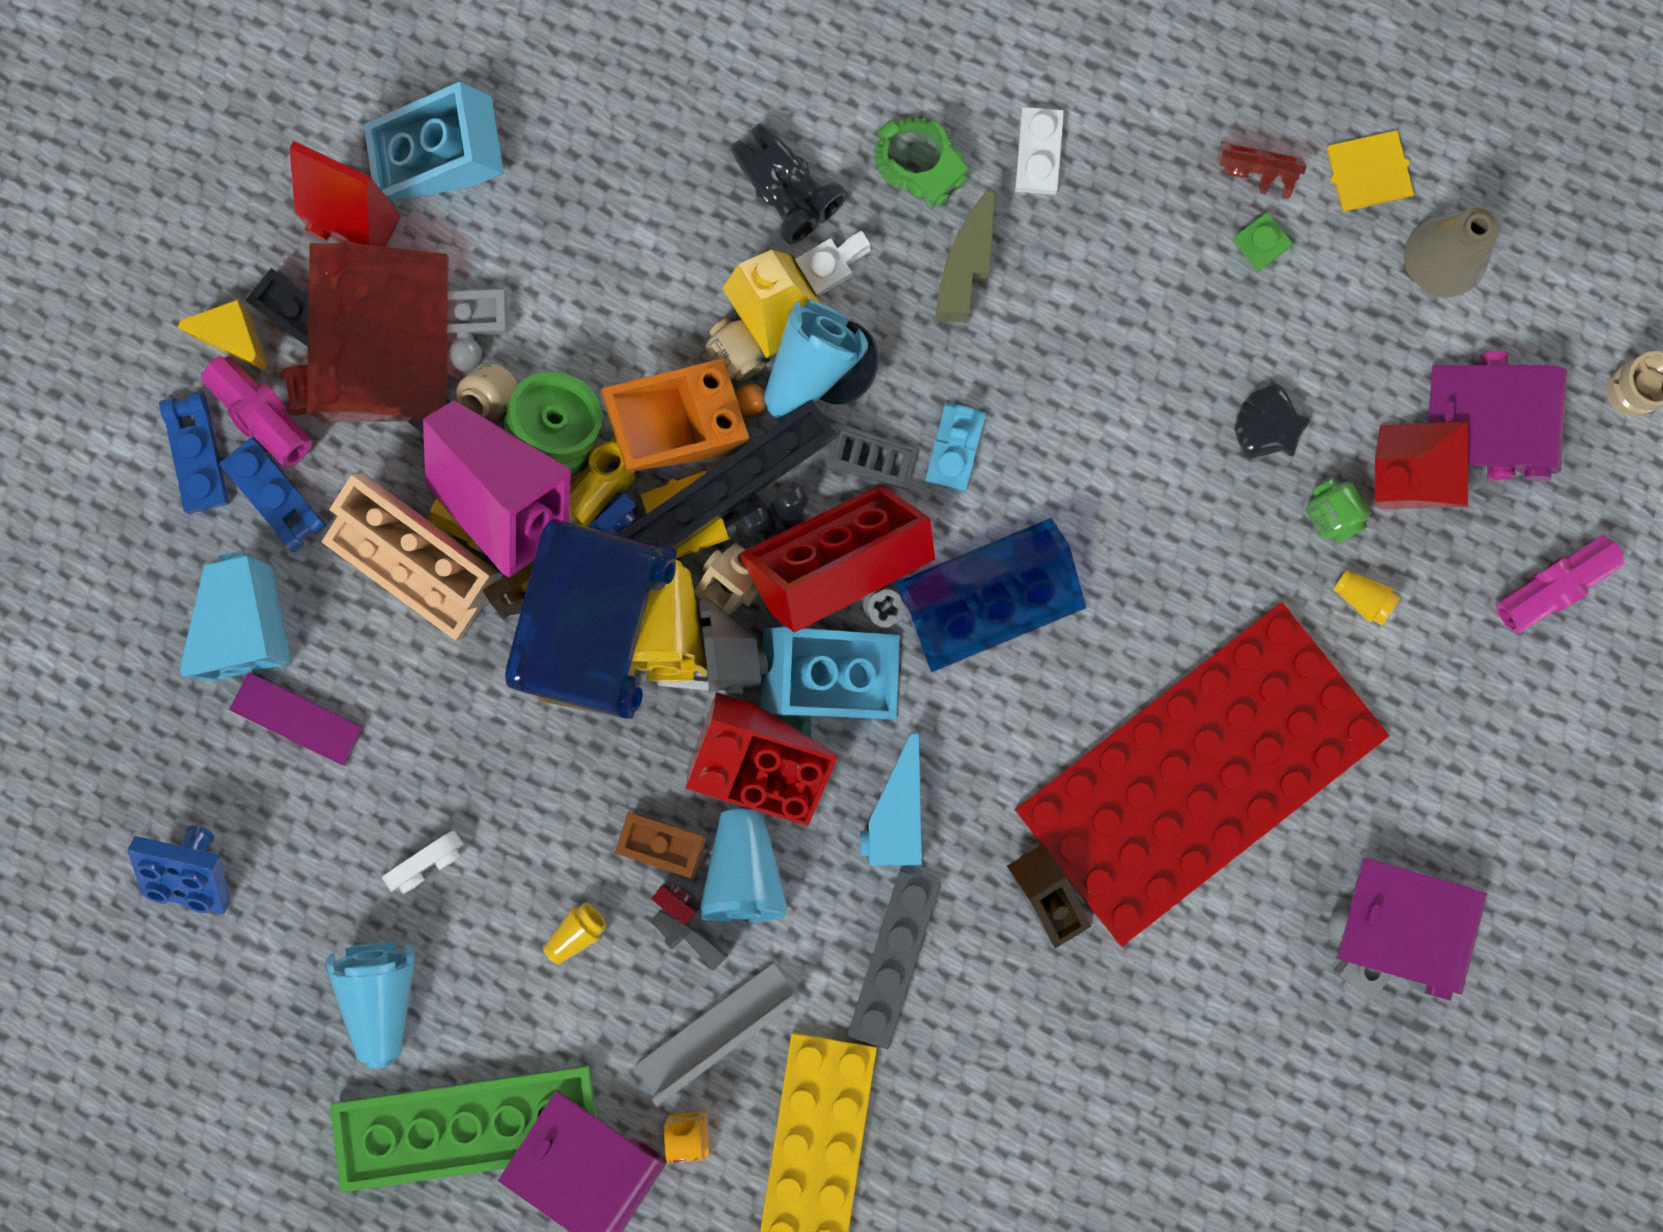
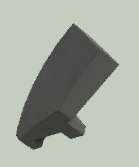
[650,912,729,971]

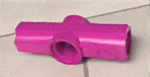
[201,355,312,467]
[1494,534,1625,635]

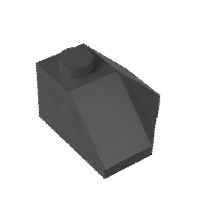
[699,600,768,692]

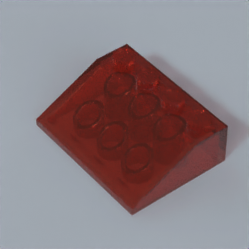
[307,243,449,422]

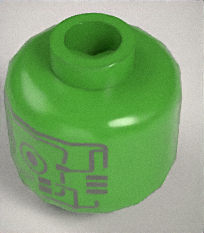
[1306,478,1371,544]

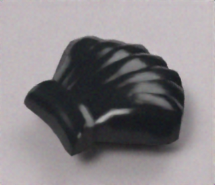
[1234,384,1310,458]

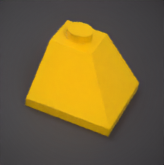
[722,249,822,358]

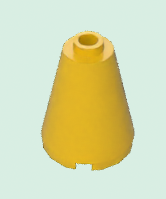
[621,559,707,682]

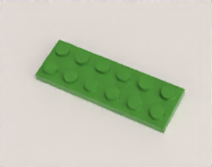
[330,1065,597,1193]

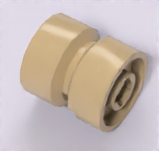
[1606,351,1663,417]

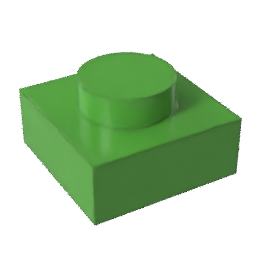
[1232,212,1293,272]

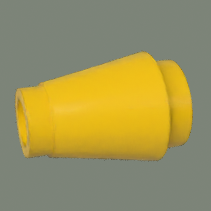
[1333,569,1401,626]
[543,903,607,965]

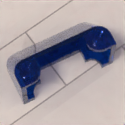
[505,519,677,719]

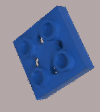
[127,825,230,914]

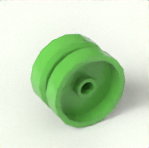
[502,371,603,478]

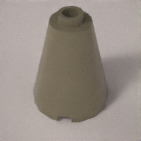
[1404,208,1498,298]

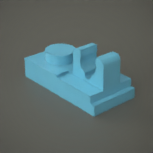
[925,402,986,493]

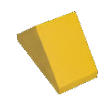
[177,300,268,371]

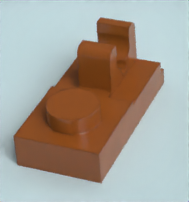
[615,812,708,879]

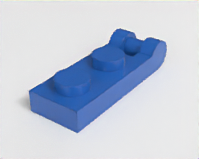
[159,391,229,514]
[219,437,327,553]

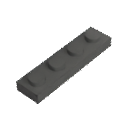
[847,870,940,1050]

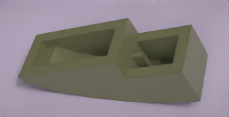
[935,191,995,323]

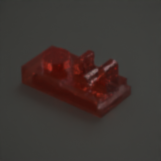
[1217,141,1307,199]

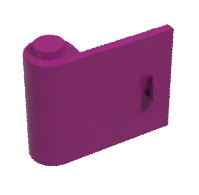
[1428,365,1567,481]
[1336,857,1488,1001]
[498,1090,667,1232]

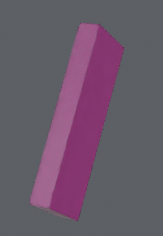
[229,672,364,765]

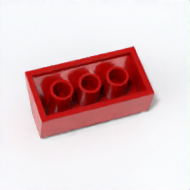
[740,484,936,633]

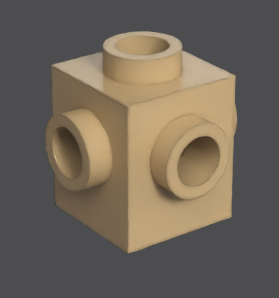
[694,542,760,617]

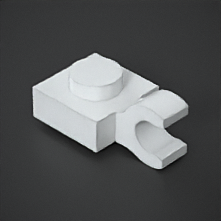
[795,231,871,297]

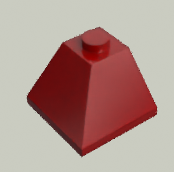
[1375,421,1469,509]

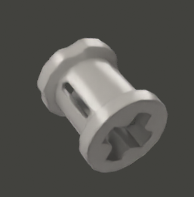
[862,587,905,628]

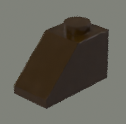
[1007,844,1092,949]

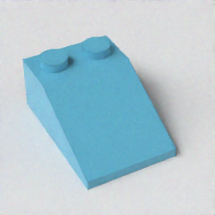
[363,82,504,202]
[760,627,900,720]

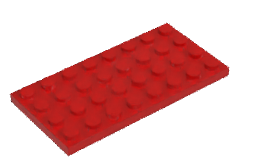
[1014,602,1390,947]

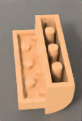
[322,473,502,641]

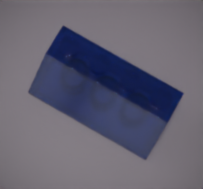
[895,517,1087,673]

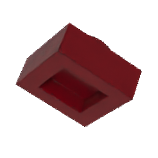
[651,883,698,926]

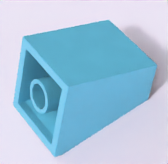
[180,552,292,682]

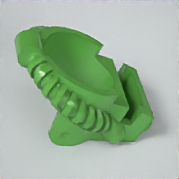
[874,117,969,209]

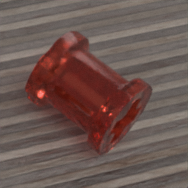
[279,365,325,416]

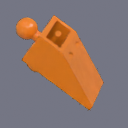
[601,358,767,472]

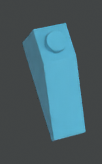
[860,734,922,866]

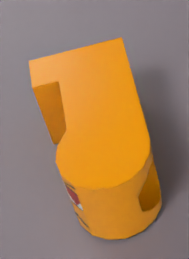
[664,1111,710,1164]

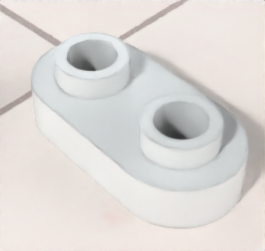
[382,830,464,894]

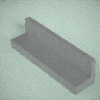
[635,961,800,1107]

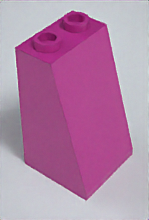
[423,400,571,578]

